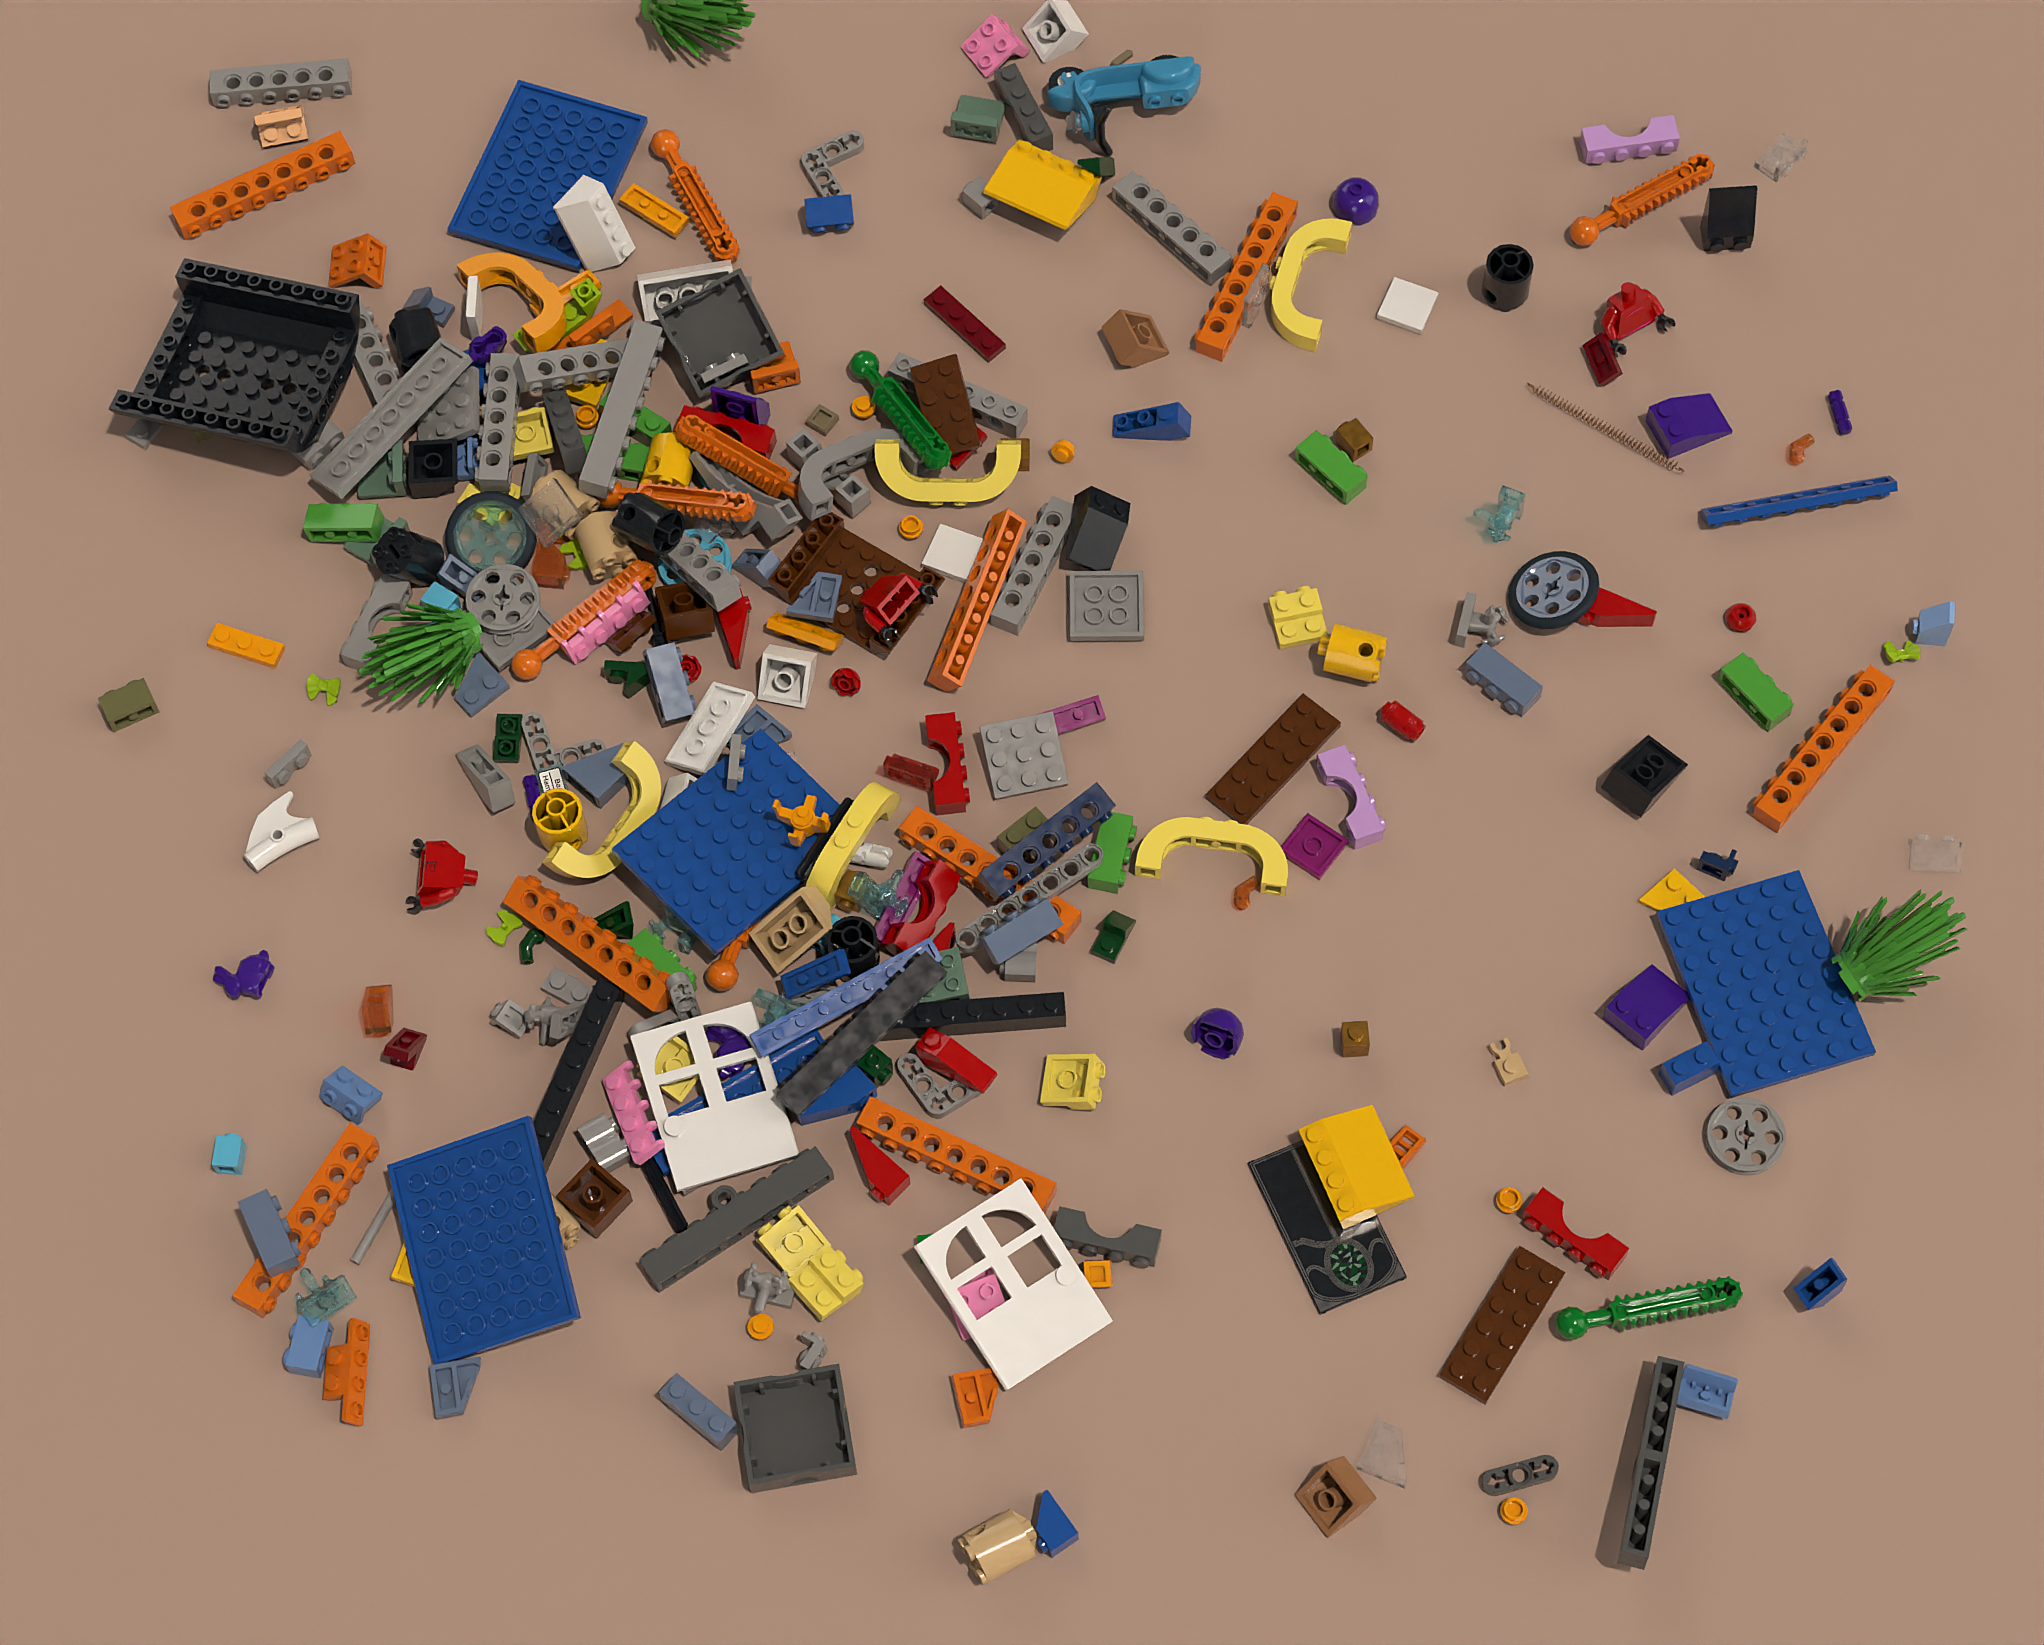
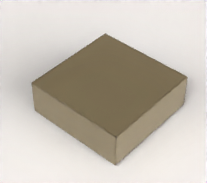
[805,404,839,437]

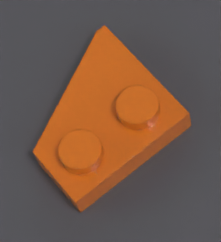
[951,1368,1000,1428]

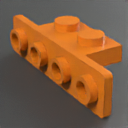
[546,299,633,368]
[323,1318,370,1427]

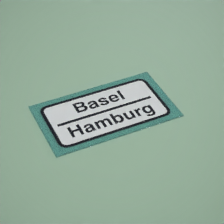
[535,763,568,794]

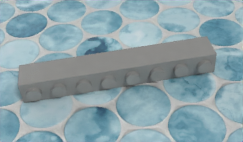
[578,320,666,499]

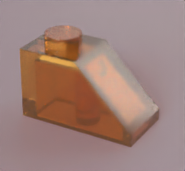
[532,532,571,590]
[362,984,394,1036]

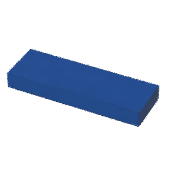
[780,949,851,1000]

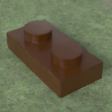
[606,611,657,652]

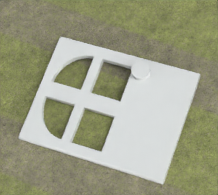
[630,1002,799,1192]
[914,1178,1113,1391]

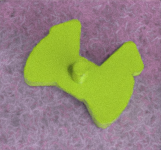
[559,538,589,570]
[1883,641,1921,663]
[306,674,341,706]
[486,910,524,947]

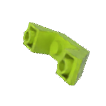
[513,277,603,353]

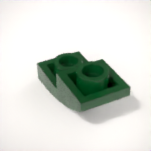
[494,714,523,762]

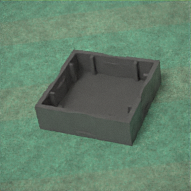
[655,268,786,400]
[733,1364,857,1493]

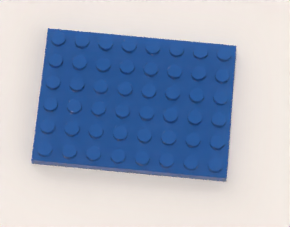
[447,80,648,272]
[612,728,840,956]
[1656,870,1876,1098]
[387,1116,581,1365]

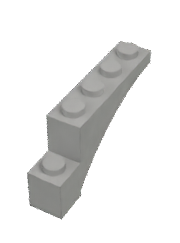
[689,451,803,540]

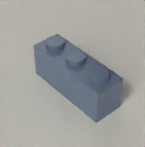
[642,642,696,724]
[1464,643,1543,717]
[978,896,1063,964]
[238,1189,301,1278]
[659,1373,739,1451]

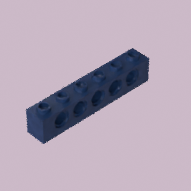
[977,782,1116,901]

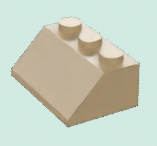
[749,885,832,974]

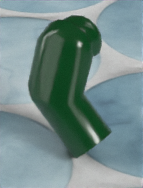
[520,928,545,965]

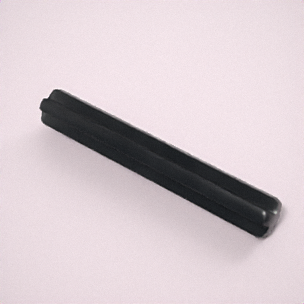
[795,797,854,881]
[641,1157,688,1234]

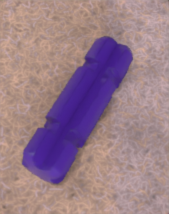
[1828,390,1852,435]
[523,774,540,822]

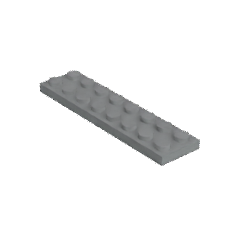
[309,337,473,499]

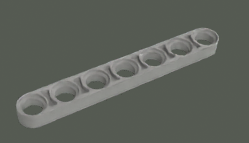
[956,843,1103,953]

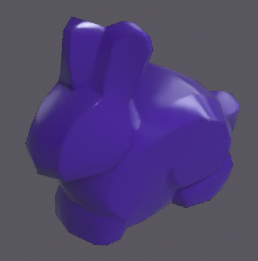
[468,326,507,365]
[213,950,275,999]
[705,1026,752,1080]

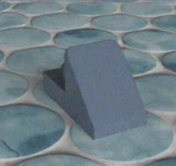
[402,286,455,328]
[437,554,489,603]

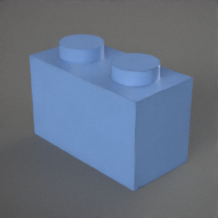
[283,1315,334,1379]

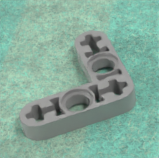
[801,131,864,197]
[521,712,606,775]
[628,972,702,1037]
[897,1053,992,1119]

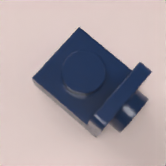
[1696,849,1739,881]

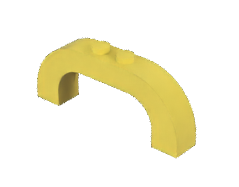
[1269,219,1352,352]
[875,439,1021,506]
[542,741,661,879]
[805,782,901,912]
[1135,817,1288,896]

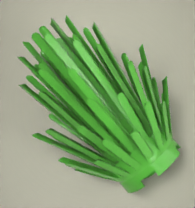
[641,0,756,57]
[359,603,483,703]
[1831,889,1967,1001]

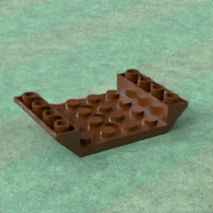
[768,512,945,654]

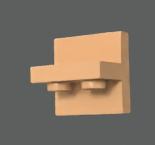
[254,105,309,147]

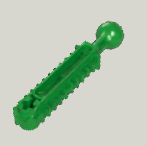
[850,350,952,470]
[1555,1276,1743,1340]

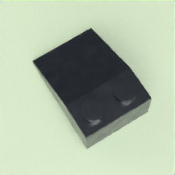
[1700,185,1757,252]
[1066,486,1131,571]
[1601,734,1688,818]

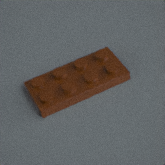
[910,354,982,456]

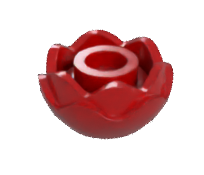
[1725,603,1756,632]
[680,654,701,683]
[831,668,861,696]

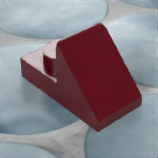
[383,1027,427,1070]

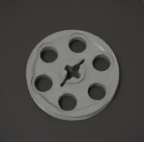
[466,564,541,635]
[1706,1098,1786,1175]

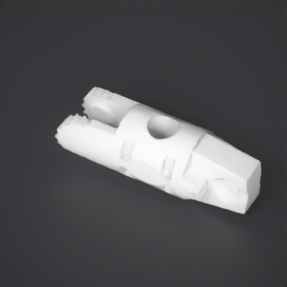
[851,842,893,868]

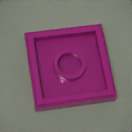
[1281,813,1349,880]

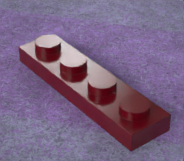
[924,285,1006,363]

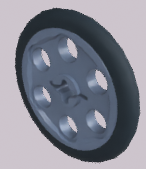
[1508,551,1600,629]

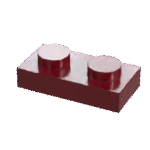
[1582,332,1623,386]

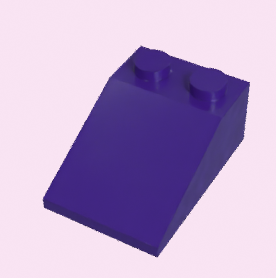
[710,386,771,425]
[1646,393,1733,459]
[1603,964,1690,1051]

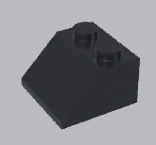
[409,438,458,498]

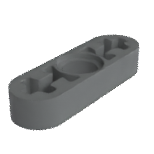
[1482,1455,1559,1496]

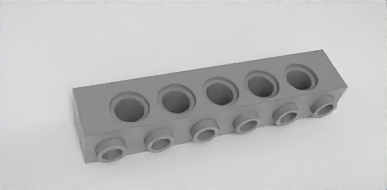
[209,58,352,107]
[1112,170,1232,286]
[354,300,416,425]
[513,338,661,393]
[888,352,1028,438]
[475,353,520,492]
[990,496,1073,636]
[654,530,742,612]

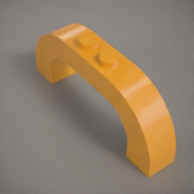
[457,253,567,353]

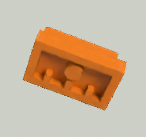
[328,233,387,289]
[749,341,801,394]

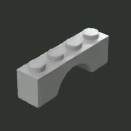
[786,428,871,517]
[340,573,413,675]

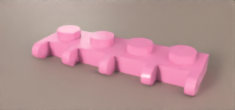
[560,580,650,665]
[602,1061,665,1165]

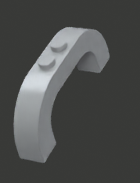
[798,429,932,521]

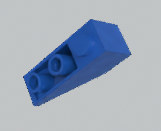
[1113,402,1191,441]
[798,1065,877,1126]

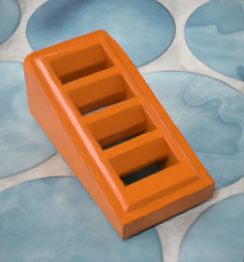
[1390,1125,1427,1170]

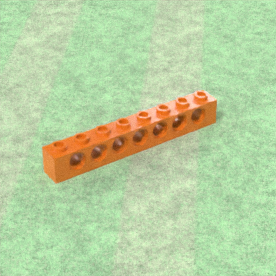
[170,131,355,240]
[1194,192,1298,362]
[927,509,1027,693]
[1752,664,1895,833]
[899,806,1082,944]
[503,875,680,1012]
[856,1096,1057,1214]
[232,1123,380,1318]

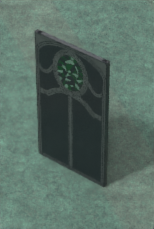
[1248,1140,1407,1315]

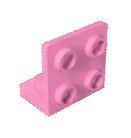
[961,14,1030,78]
[944,1268,1005,1341]

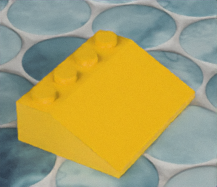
[983,139,1102,230]
[1298,1105,1415,1230]

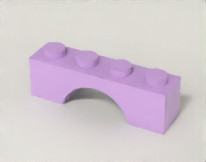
[1580,115,1680,164]
[1316,745,1386,850]

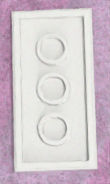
[664,681,755,775]

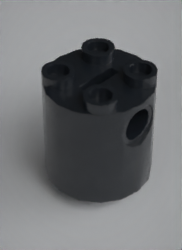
[1482,244,1534,312]
[389,307,441,374]
[612,492,685,555]
[372,526,444,586]
[826,916,880,981]

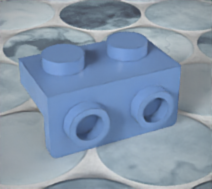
[458,434,480,480]
[319,1066,383,1125]
[1677,1364,1738,1419]

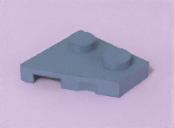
[786,571,843,623]
[455,653,510,718]
[727,704,792,747]
[429,1357,482,1419]

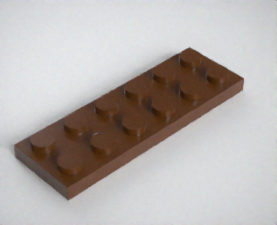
[1206,693,1341,825]
[1439,1245,1565,1405]

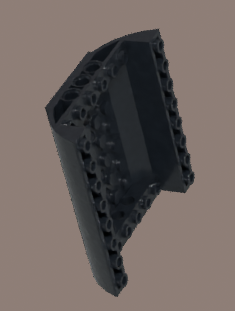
[108,258,360,453]

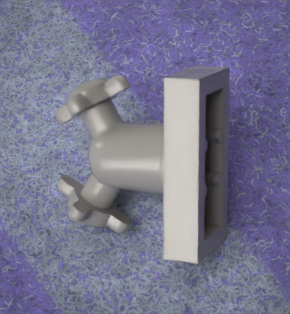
[1455,592,1509,648]
[524,997,586,1045]
[740,1263,796,1313]

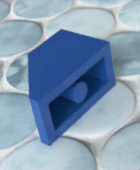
[1793,1258,1848,1310]
[1036,1490,1079,1558]

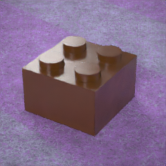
[655,582,715,641]
[556,1159,633,1238]

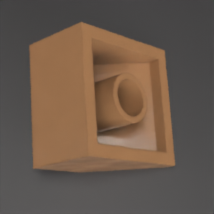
[1101,309,1169,367]
[1295,1456,1377,1537]

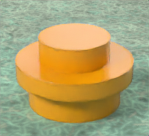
[852,396,876,419]
[575,405,599,429]
[1051,440,1075,463]
[899,515,923,539]
[1496,1187,1523,1213]
[747,1314,774,1340]
[1500,1497,1528,1525]

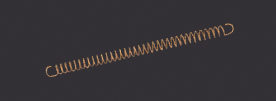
[1527,383,1685,472]

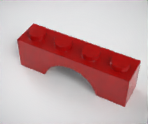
[674,405,777,460]
[925,712,970,816]
[881,859,961,956]
[1522,1187,1629,1280]

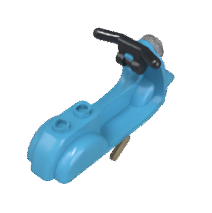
[1048,50,1201,157]

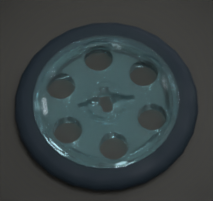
[445,491,537,583]

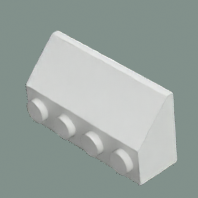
[553,175,635,272]
[637,259,733,321]

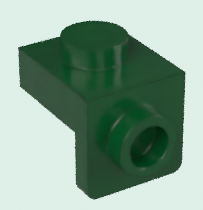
[857,1045,893,1088]

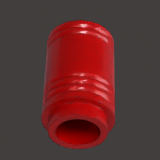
[1380,700,1426,742]

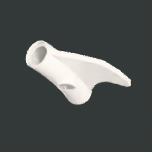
[243,791,319,872]

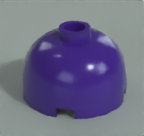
[1332,177,1379,226]
[1190,1008,1244,1059]

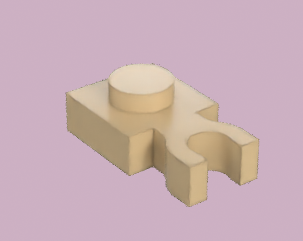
[1489,1037,1529,1087]

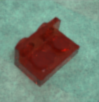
[883,754,939,792]

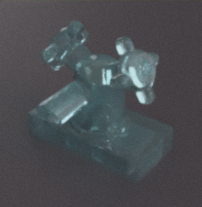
[1473,485,1525,543]
[847,869,909,920]
[649,901,697,955]
[754,988,803,1029]
[295,1268,357,1327]

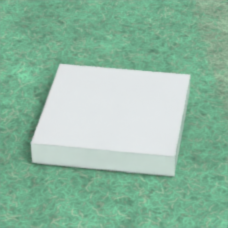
[466,276,484,340]
[1377,277,1439,334]
[921,524,983,583]

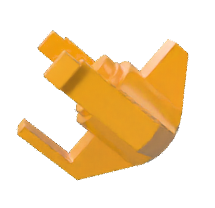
[772,794,831,847]

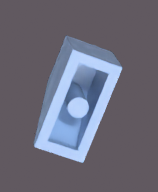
[1912,601,1955,646]

